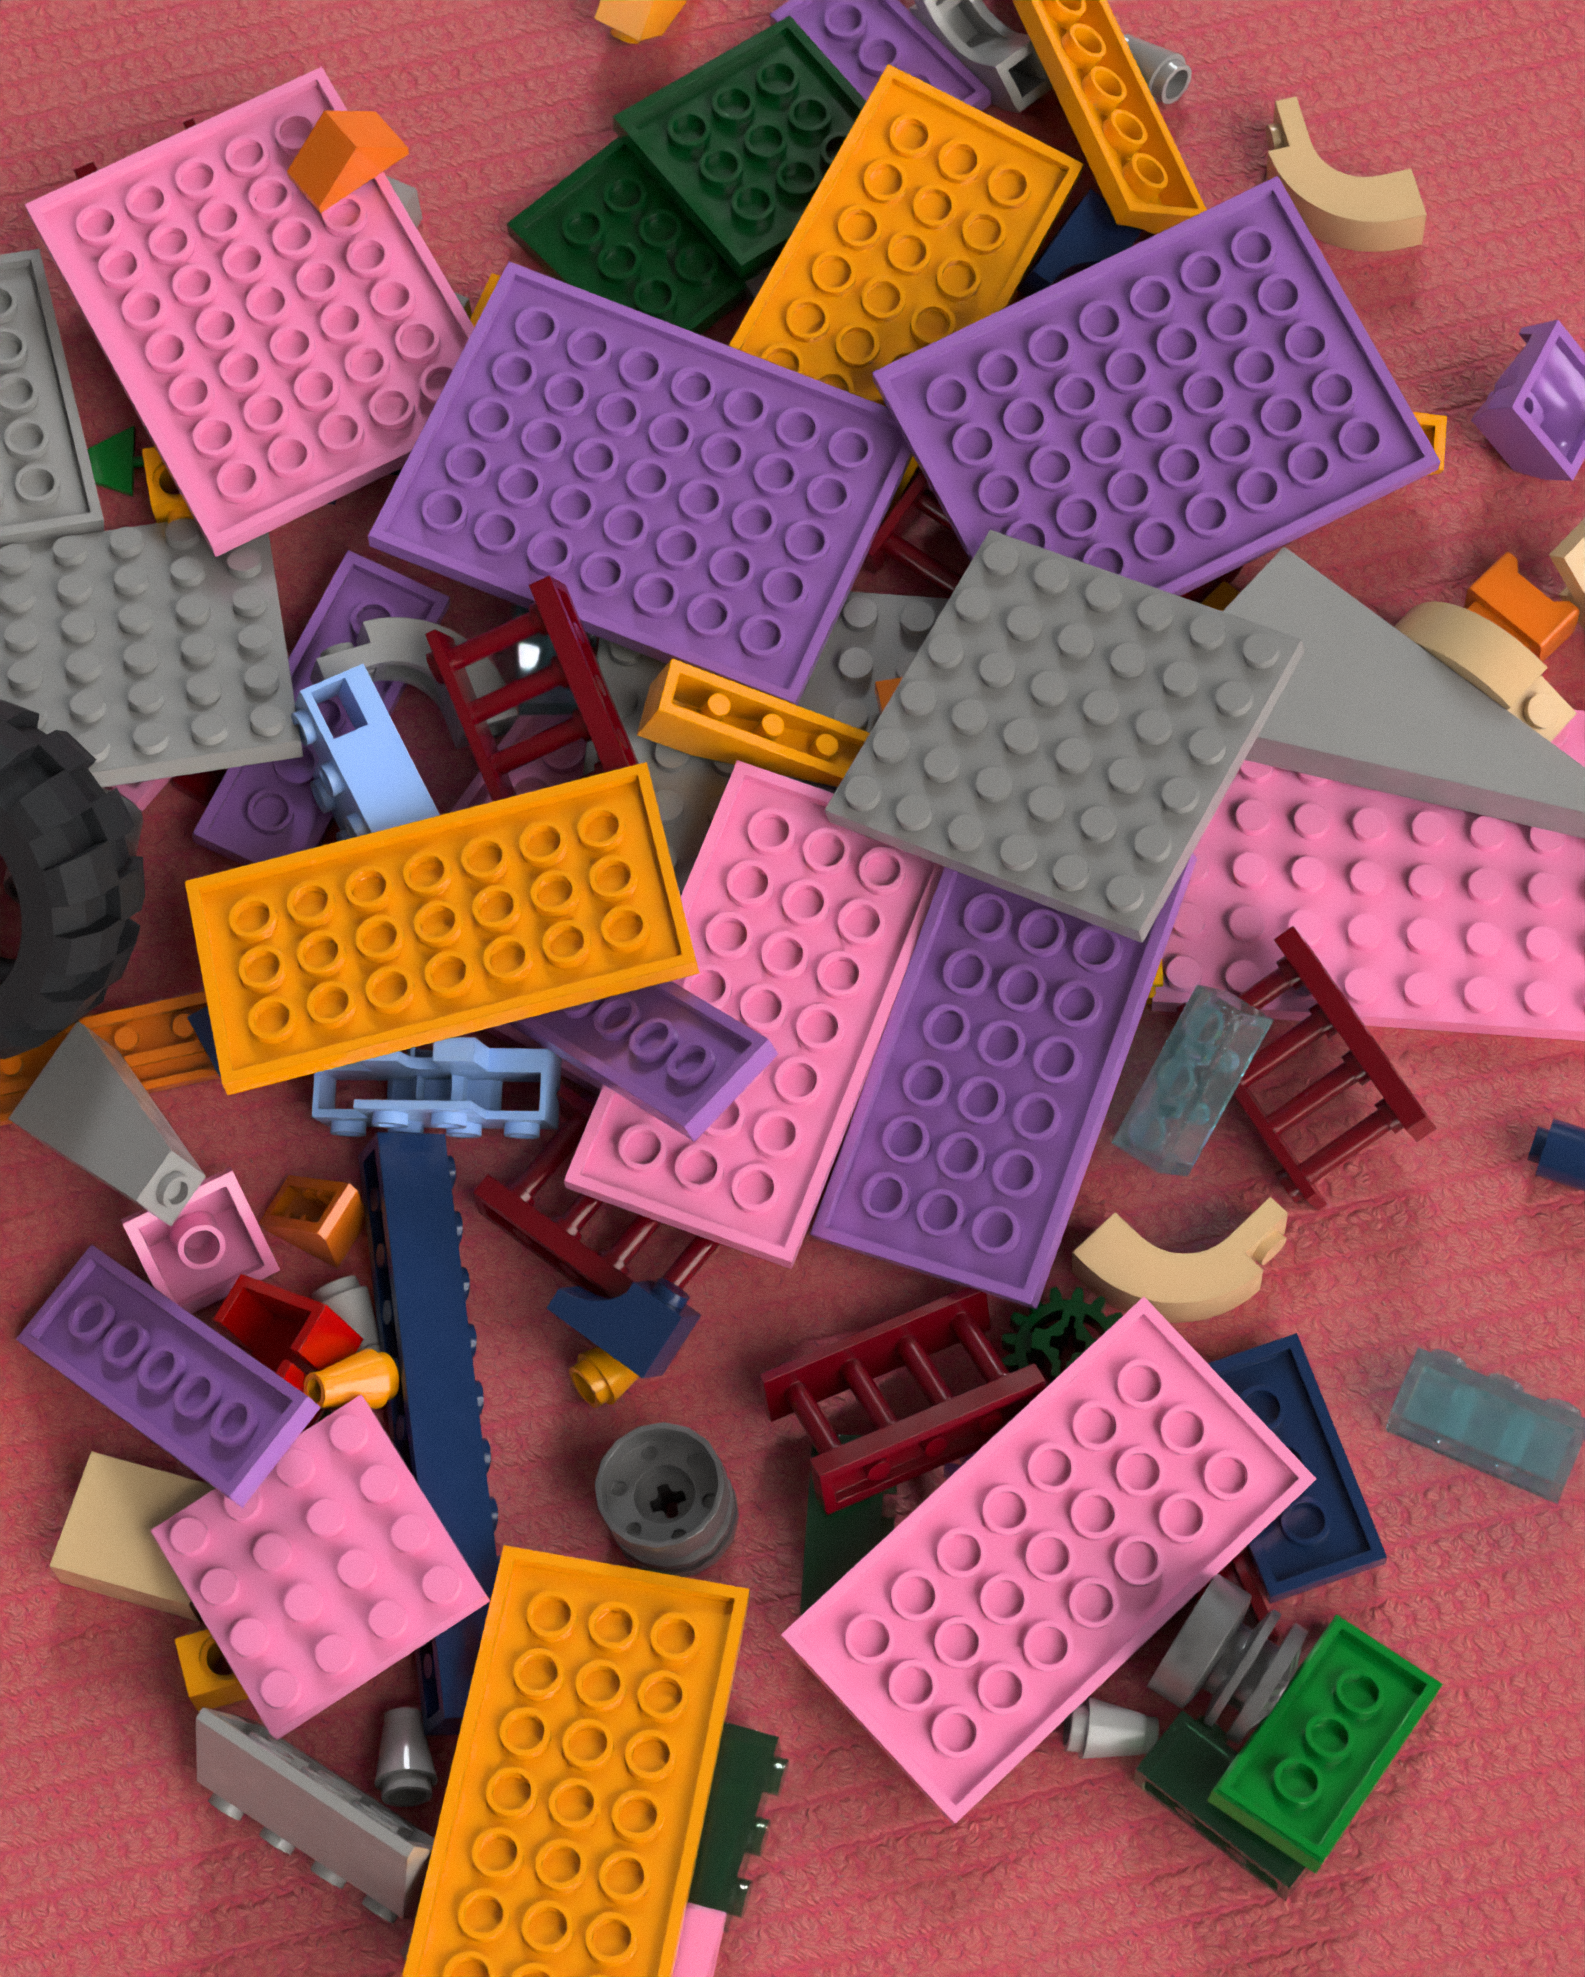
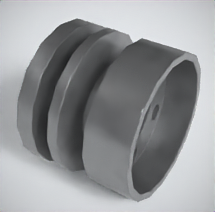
[595,1422,739,1577]
[1147,1574,1309,1745]

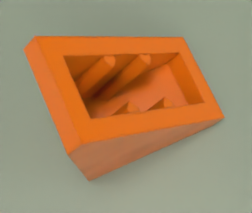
[287,110,409,214]
[258,1175,366,1269]

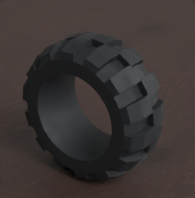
[0,699,145,1059]

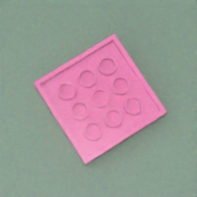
[150,1395,490,1740]

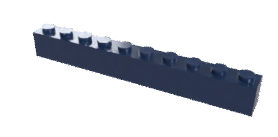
[358,1132,501,1736]

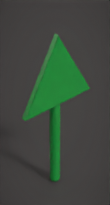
[87,425,144,497]

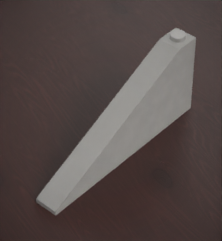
[1223,547,1585,839]

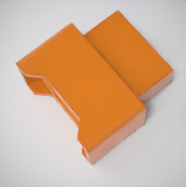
[1464,552,1580,662]

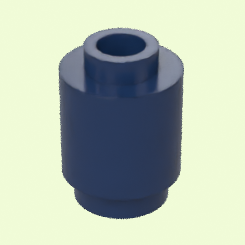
[1527,1118,1585,1192]

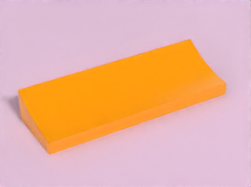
[1012,0,1207,235]

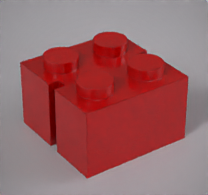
[213,1274,364,1433]

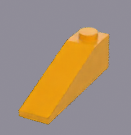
[637,659,870,787]

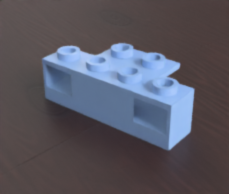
[291,664,440,842]
[312,1037,562,1139]

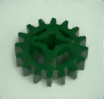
[1002,1287,1123,1387]

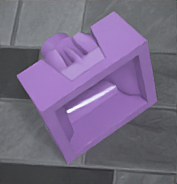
[1471,320,1585,481]

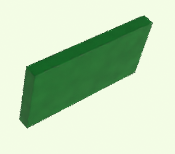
[1207,1614,1443,1874]

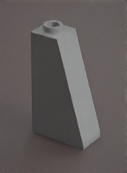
[8,1021,206,1226]

